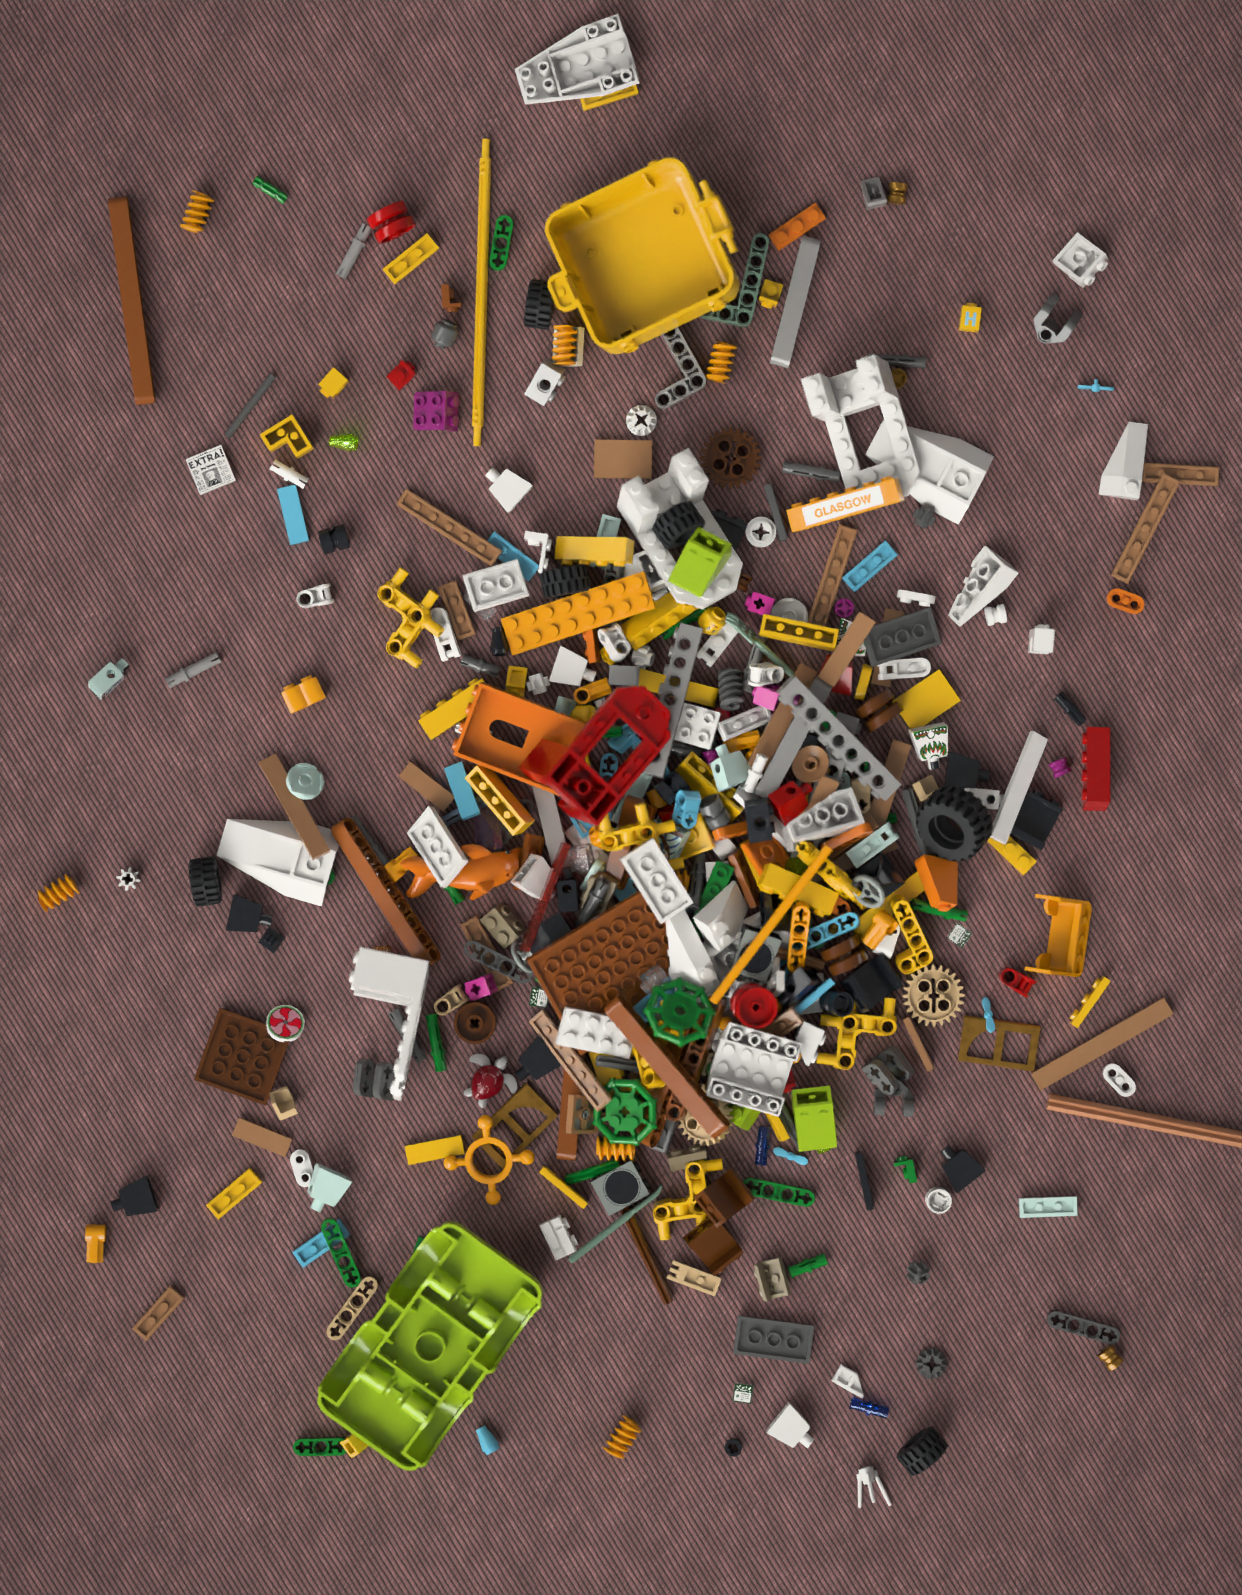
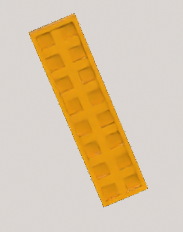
[501,571,656,656]

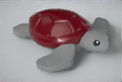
[463,1054,517,1108]

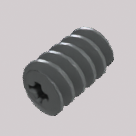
[718,668,744,711]

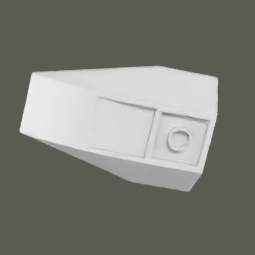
[515,14,639,104]
[865,420,994,525]
[217,819,339,906]

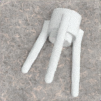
[856,1466,892,1508]

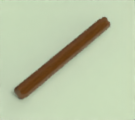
[620,1206,673,1305]

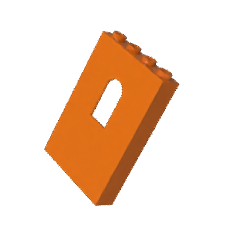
[452,682,587,796]

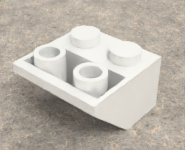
[623,551,666,593]
[794,1020,826,1066]

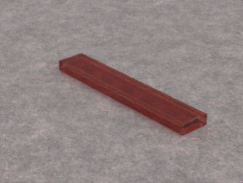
[519,842,571,953]

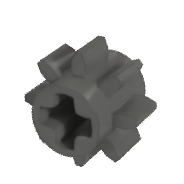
[912,506,936,529]
[906,1260,931,1285]

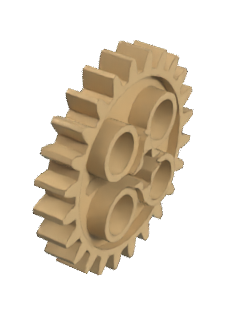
[902,964,965,1027]
[678,1083,734,1146]

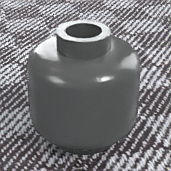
[431,319,459,349]

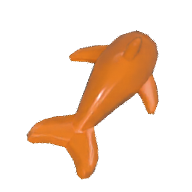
[400,844,522,900]

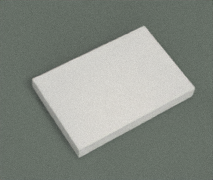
[463,559,529,612]

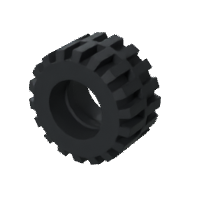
[524,279,554,330]
[652,501,705,549]
[539,565,591,599]
[188,856,222,907]
[896,1426,948,1476]

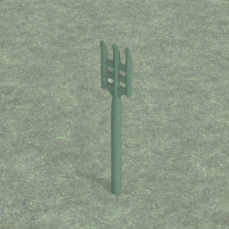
[724,612,795,677]
[568,1185,663,1263]

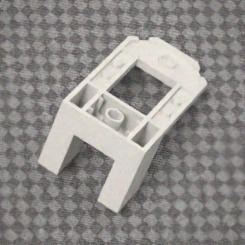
[801,355,921,497]
[617,448,743,609]
[349,947,429,1101]

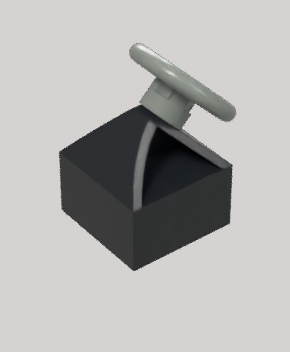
[851,851,905,908]
[511,912,571,973]

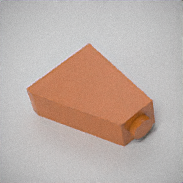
[915,854,958,912]

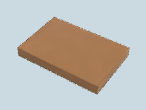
[594,439,652,479]

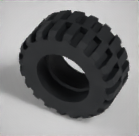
[916,786,992,862]

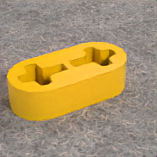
[854,663,872,701]

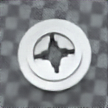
[626,405,657,436]
[746,517,776,548]

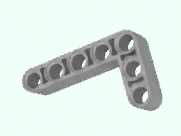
[655,327,706,410]

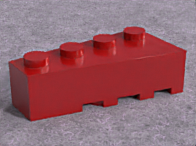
[1081,727,1110,811]

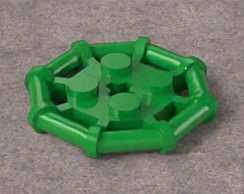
[644,977,716,1047]
[592,1077,658,1146]

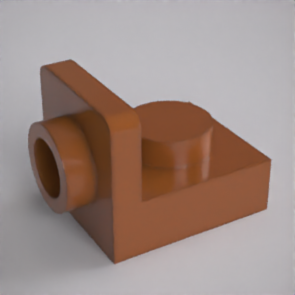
[441,284,462,313]

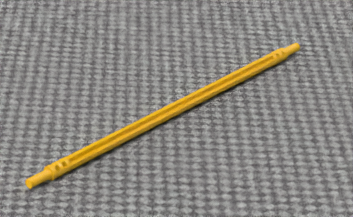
[472,139,491,446]

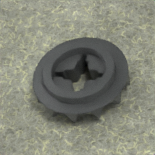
[916,1348,947,1380]

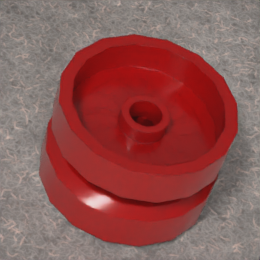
[366,200,416,244]
[730,982,778,1029]

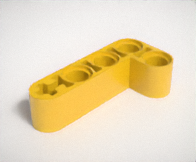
[889,895,933,974]

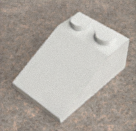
[693,880,749,952]

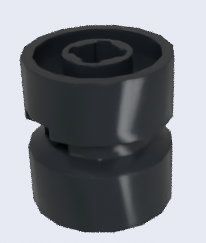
[318,524,350,555]
[654,770,690,806]
[819,989,854,1017]

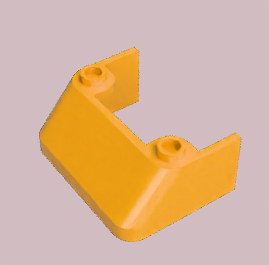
[1025,894,1092,977]

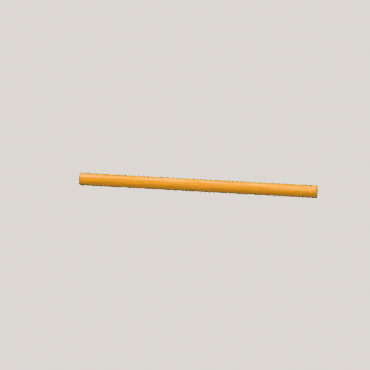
[709,845,833,1005]

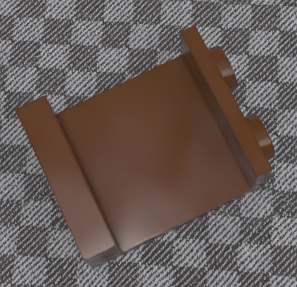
[693,1168,755,1228]
[683,1217,744,1276]

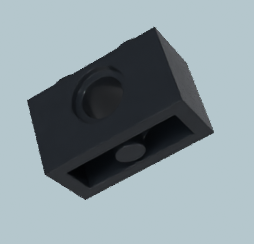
[744,797,776,843]

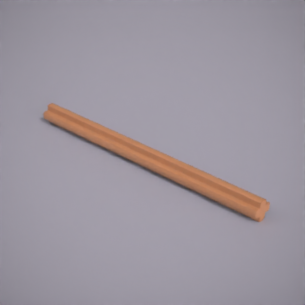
[1046,1093,1242,1148]

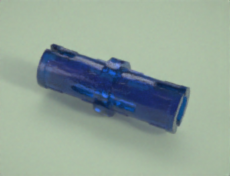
[755,1126,771,1166]
[849,1397,889,1419]

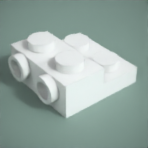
[1052,232,1108,288]

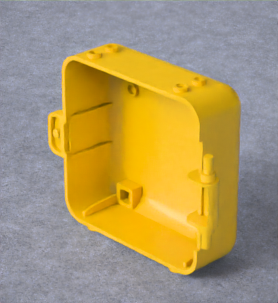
[545,158,740,354]

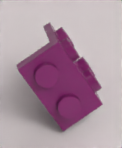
[413,391,459,432]

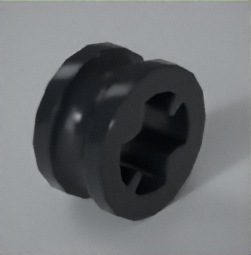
[725,1438,742,1457]

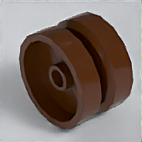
[855,688,904,733]
[820,934,869,977]
[454,1001,497,1044]

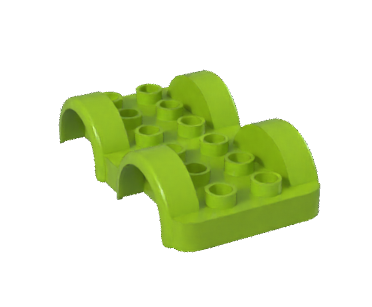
[317,1221,543,1471]

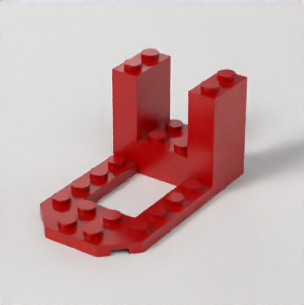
[518,685,671,826]

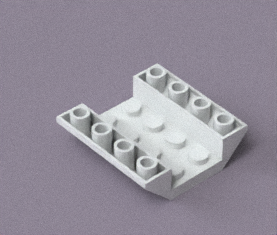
[706,1022,802,1117]

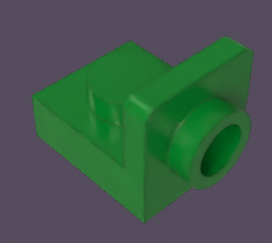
[893,1155,917,1183]

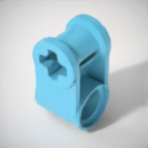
[672,790,701,829]

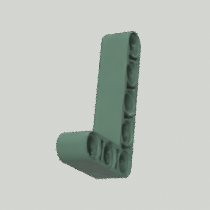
[700,233,769,328]

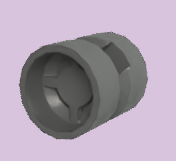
[699,794,731,830]

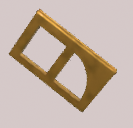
[958,1015,1041,1072]
[471,1083,558,1169]

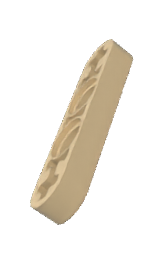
[326,1276,378,1340]

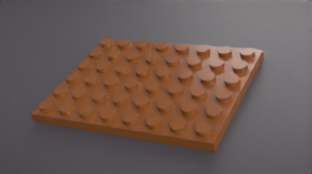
[526,891,688,1056]

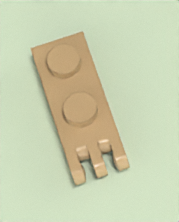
[667,1260,722,1296]

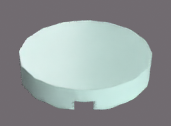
[286,763,324,800]

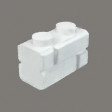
[539,1214,578,1260]

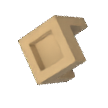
[911,775,939,802]
[269,1086,298,1121]

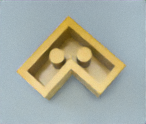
[259,415,314,459]

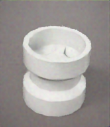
[984,604,1007,626]

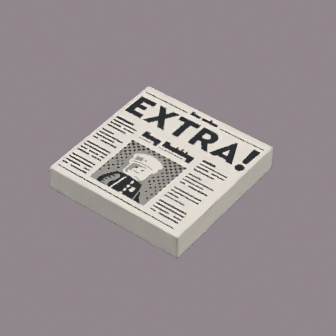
[186,445,236,495]

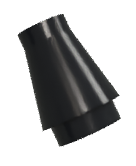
[490,627,509,657]

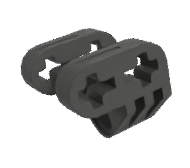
[1033,292,1084,343]
[861,1046,914,1095]
[353,1058,394,1101]
[873,1077,914,1117]

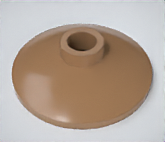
[792,746,829,783]

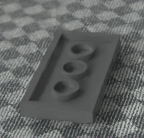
[864,607,942,667]
[733,1315,814,1364]

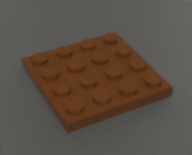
[194,1007,289,1106]

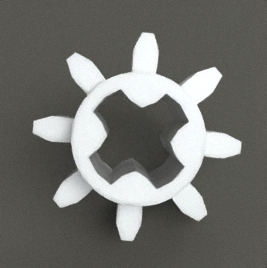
[632,645,655,670]
[526,673,550,695]
[116,867,141,891]

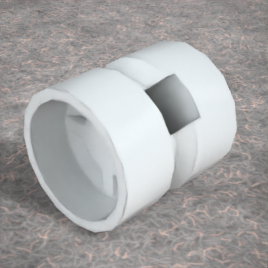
[925,1186,952,1214]

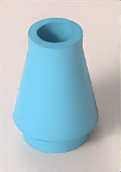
[476,1425,500,1455]

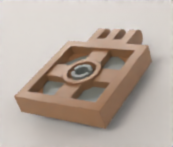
[566,1094,606,1134]

